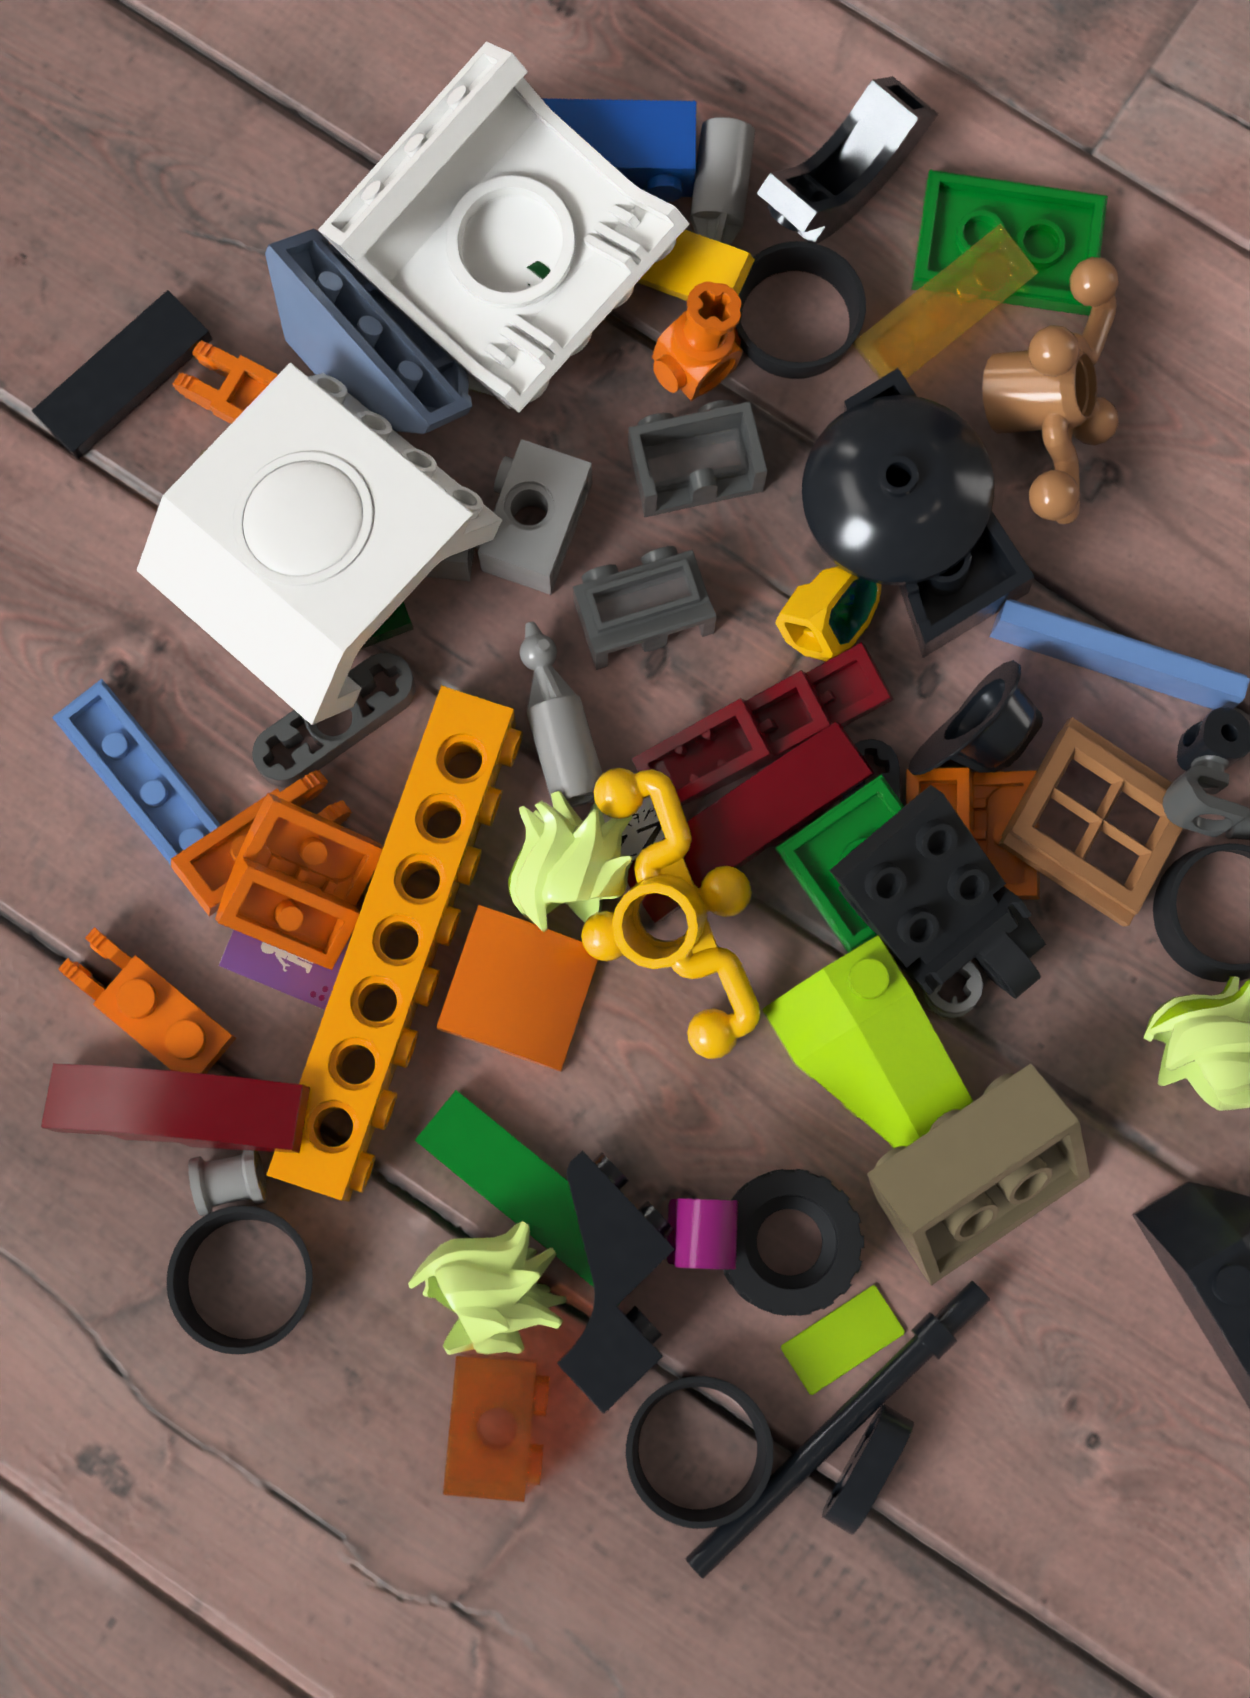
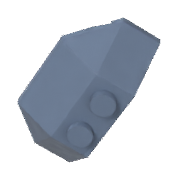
[265,228,472,434]

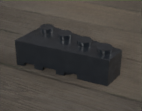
[844,368,1035,658]

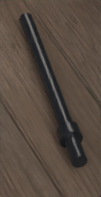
[685,1281,990,1579]

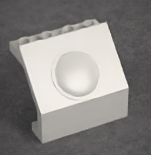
[318,42,690,413]
[137,362,502,725]

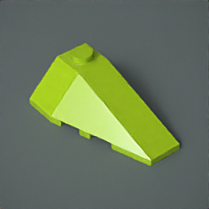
[762,935,973,1148]

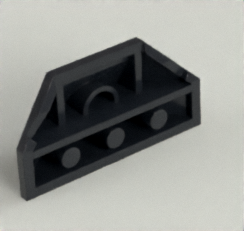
[1132,1182,1250,1409]

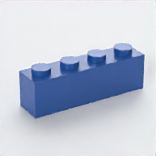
[541,98,696,202]

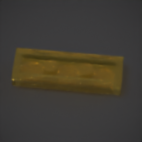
[853,223,1039,380]

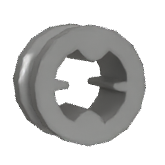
[922,962,983,1018]

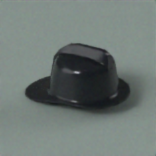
[908,660,1043,775]

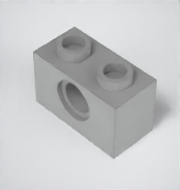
[473,439,592,595]

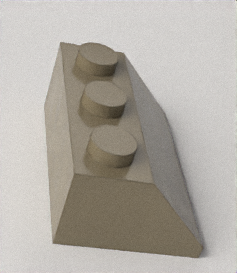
[867,1063,1090,1285]

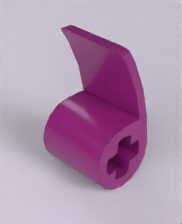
[667,1198,738,1269]

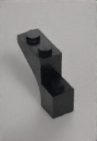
[557,1150,675,1414]

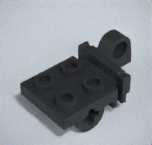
[829,785,1046,999]

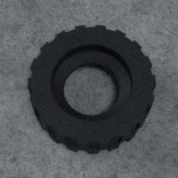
[723,1169,864,1316]

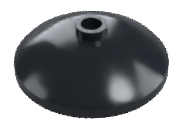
[802,395,995,585]

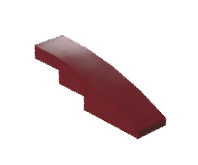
[632,642,894,806]
[627,721,874,923]
[41,1063,310,1153]

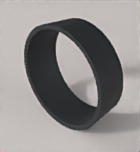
[736,241,866,379]
[1153,843,1250,982]
[167,1206,313,1354]
[626,1376,773,1529]

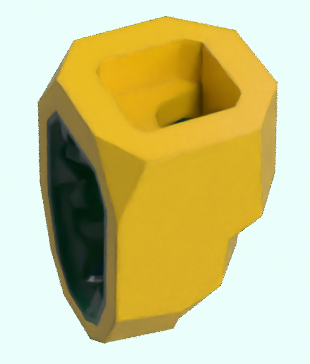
[775,566,882,661]

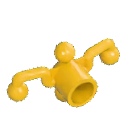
[581,768,760,1059]

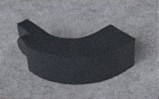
[757,76,938,244]

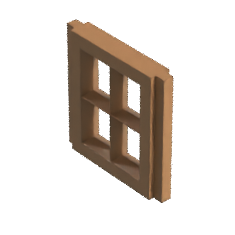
[998,717,1183,927]

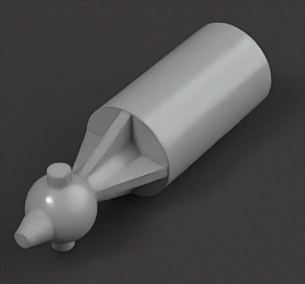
[690,117,755,245]
[520,622,603,808]

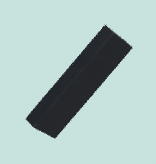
[31,290,212,460]

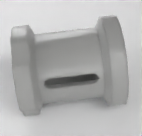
[188,1150,267,1216]

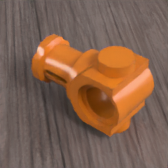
[652,281,743,401]

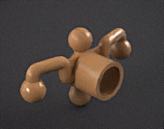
[982,257,1119,524]

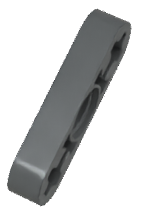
[252,653,416,787]

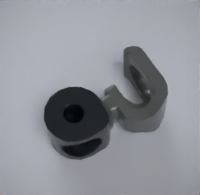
[1162,707,1250,837]

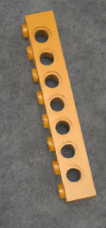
[266,685,523,1202]

